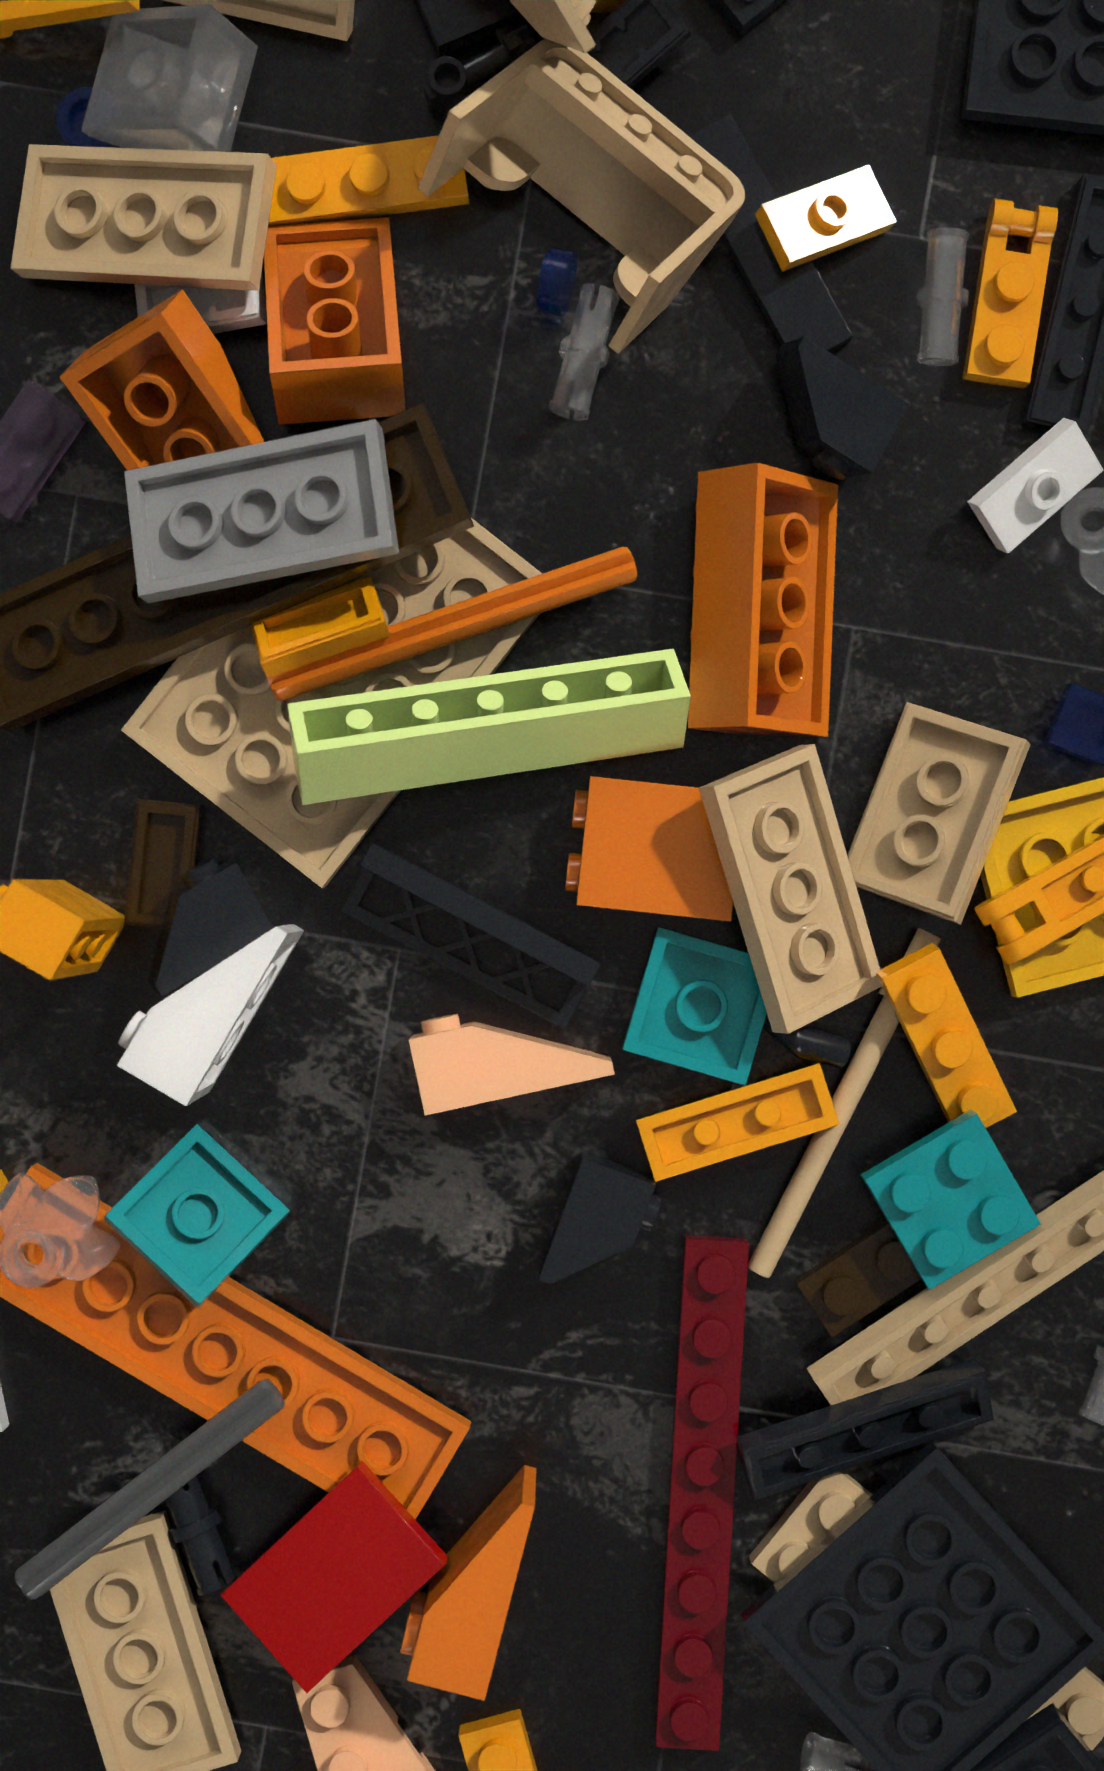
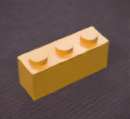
[0,879,125,980]

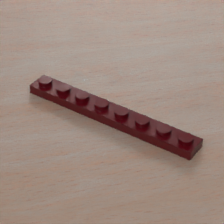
[654,1235,749,1751]

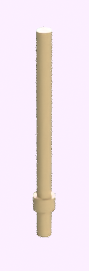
[748,928,941,1278]

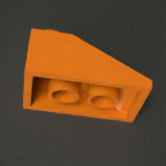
[264,217,406,425]
[60,289,264,471]
[400,1465,536,1701]

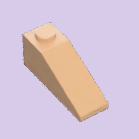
[409,1014,615,1115]

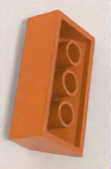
[688,463,838,737]

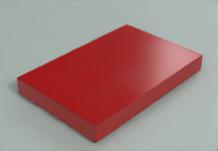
[221,1461,449,1693]

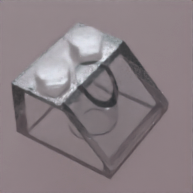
[81,5,258,152]

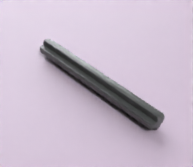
[14,1379,285,1600]

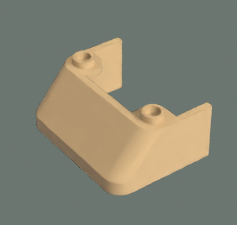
[417,39,745,354]

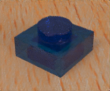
[1043,683,1104,767]

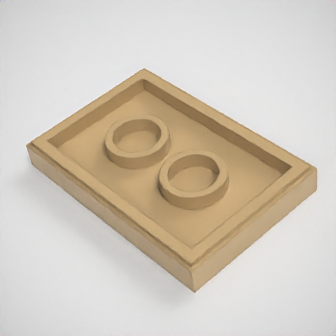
[847,702,1031,925]

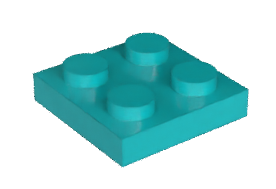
[622,927,767,1086]
[861,1110,1041,1290]
[105,1124,290,1309]

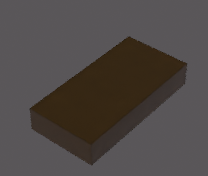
[124,799,204,929]

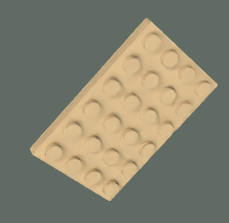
[121,518,542,888]

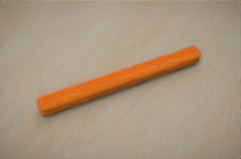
[267,547,637,701]

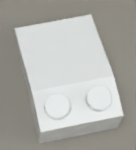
[117,924,304,1106]

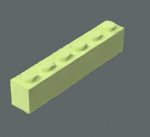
[287,649,691,805]

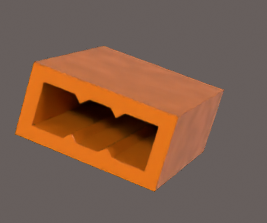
[565,776,733,922]

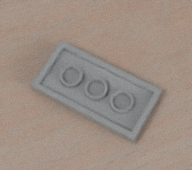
[124,419,399,603]

